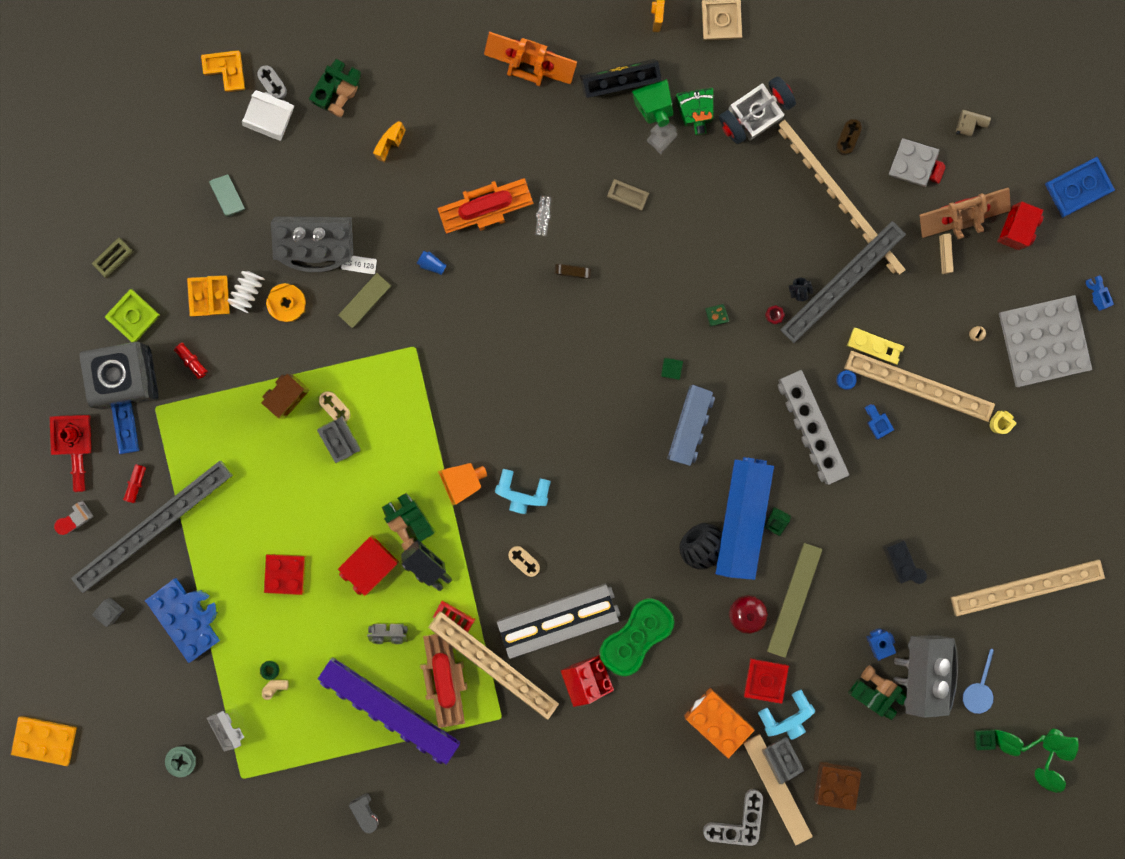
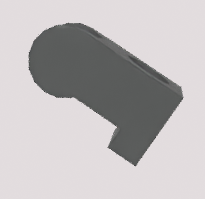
[349,793,379,833]

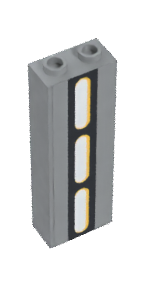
[497,583,621,659]

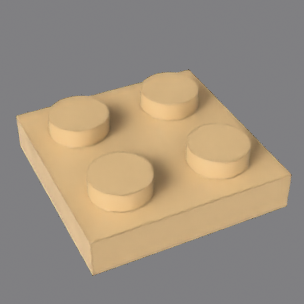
[701,0,742,41]

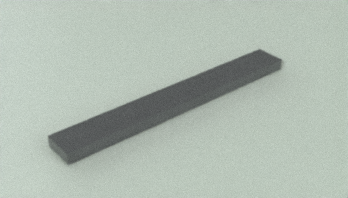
[780,221,906,343]

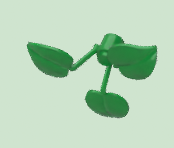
[994,728,1079,793]

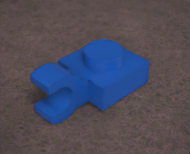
[1086,275,1114,311]
[865,404,894,439]

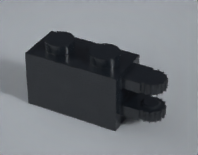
[401,539,452,591]

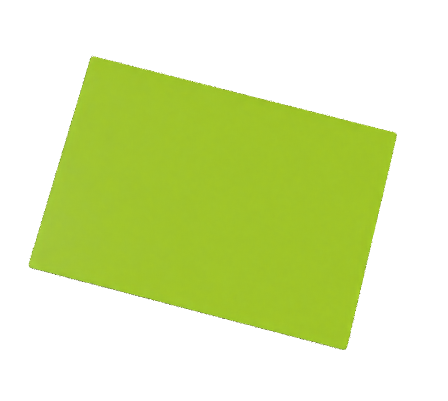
[155,347,502,779]

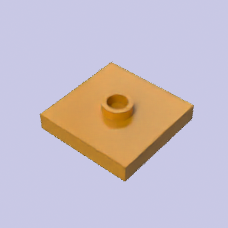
[651,0,665,32]

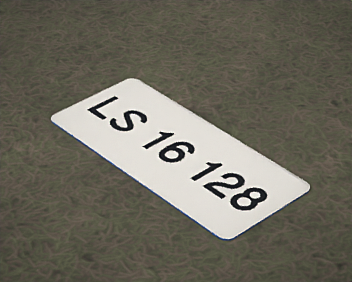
[341,256,377,274]

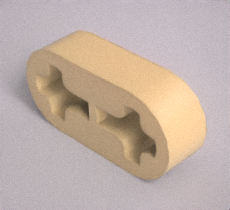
[319,391,351,421]
[508,546,540,577]

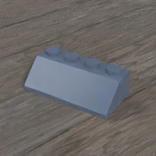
[667,385,715,466]

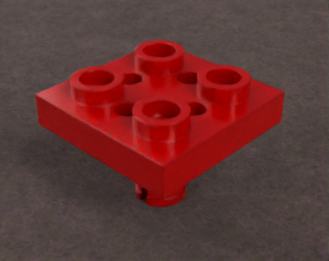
[50,415,92,455]

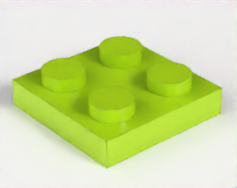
[105,289,160,342]

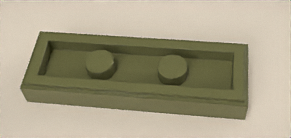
[338,273,391,328]

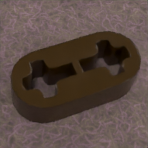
[836,119,862,155]
[554,264,591,279]

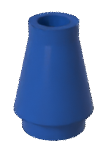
[416,251,446,275]

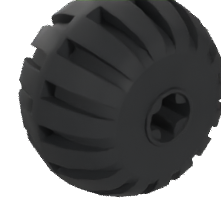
[679,523,722,570]

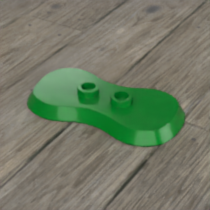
[600,598,674,676]

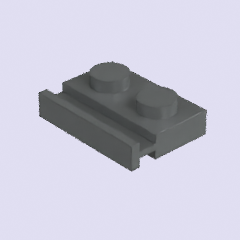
[317,416,361,463]
[762,736,804,785]

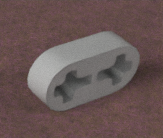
[257,65,287,100]

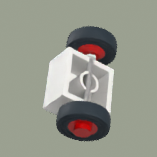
[719,76,796,144]

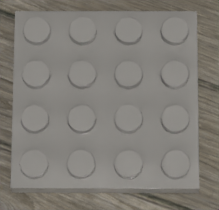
[999,295,1092,387]

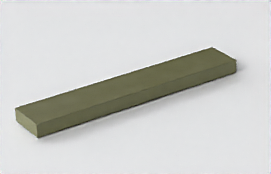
[767,543,822,658]

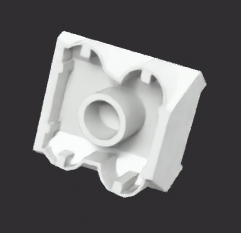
[242,90,294,141]

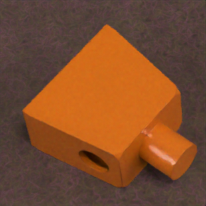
[438,463,487,505]

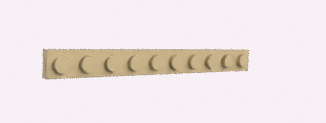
[778,120,906,275]

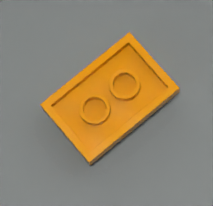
[11,716,77,766]

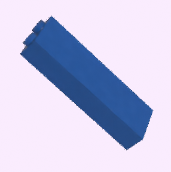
[716,457,774,580]

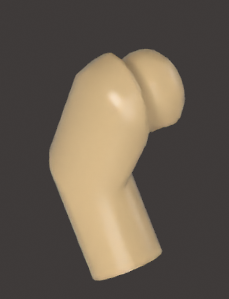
[262,680,289,700]

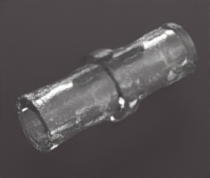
[535,196,552,236]

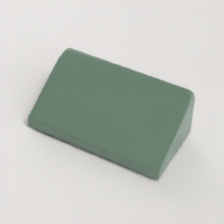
[209,175,245,217]

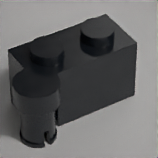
[882,539,927,584]

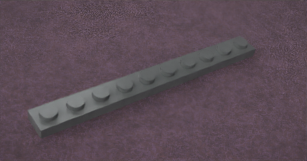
[71,461,233,593]

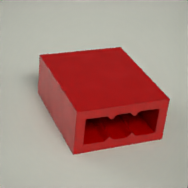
[338,535,399,596]

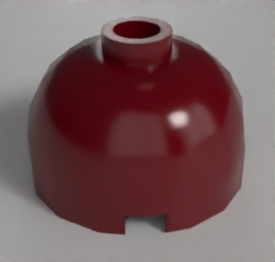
[729,595,768,634]

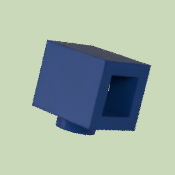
[866,628,896,660]

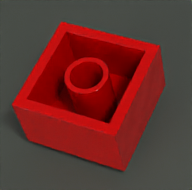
[997,201,1043,250]

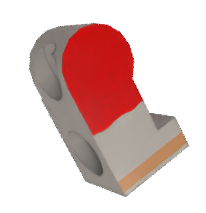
[54,501,94,535]

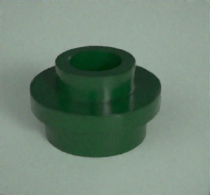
[260,661,280,680]

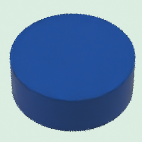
[836,370,856,390]

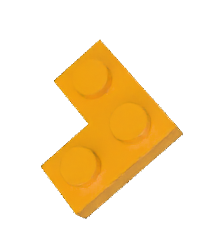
[201,50,245,92]

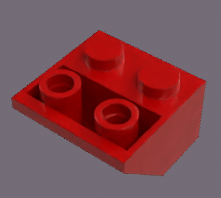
[561,655,614,707]

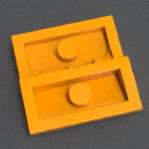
[373,121,406,162]
[187,276,230,317]

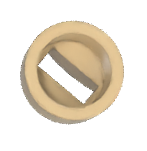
[969,326,986,342]

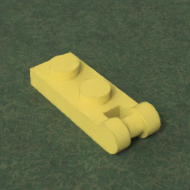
[847,328,904,365]

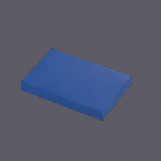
[1045,156,1115,218]

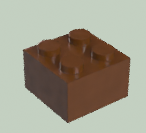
[261,374,310,419]
[814,762,861,811]

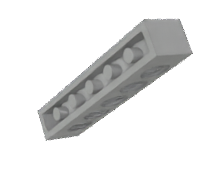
[777,370,849,485]

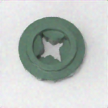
[165,746,196,777]

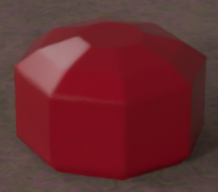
[765,305,785,325]

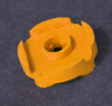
[266,283,306,322]

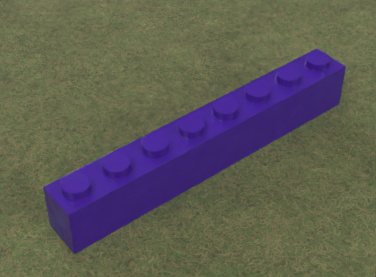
[318,657,460,765]

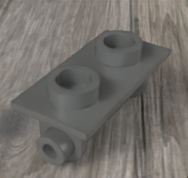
[367,624,408,644]

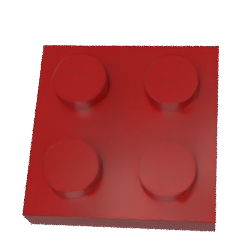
[264,554,305,595]
[744,658,789,704]

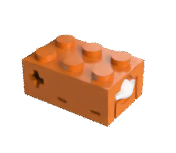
[684,688,755,759]

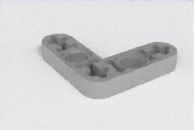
[703,789,763,846]

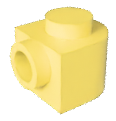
[990,411,1016,434]

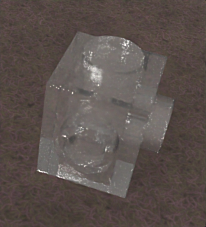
[647,123,678,154]

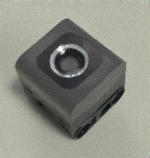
[80,342,159,410]

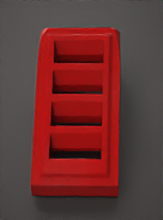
[433,600,475,633]

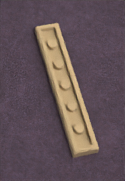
[743,734,813,845]

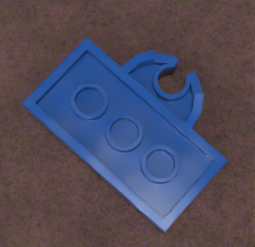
[145,578,220,663]

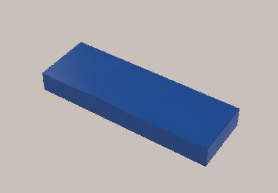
[111,403,139,454]

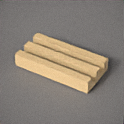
[939,234,954,274]

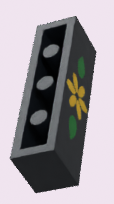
[580,59,662,98]

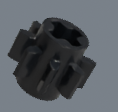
[789,277,813,301]

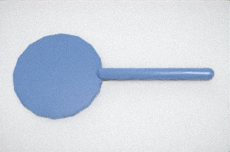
[963,649,994,714]

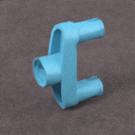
[495,469,551,514]
[758,690,815,740]

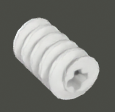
[227,271,265,313]

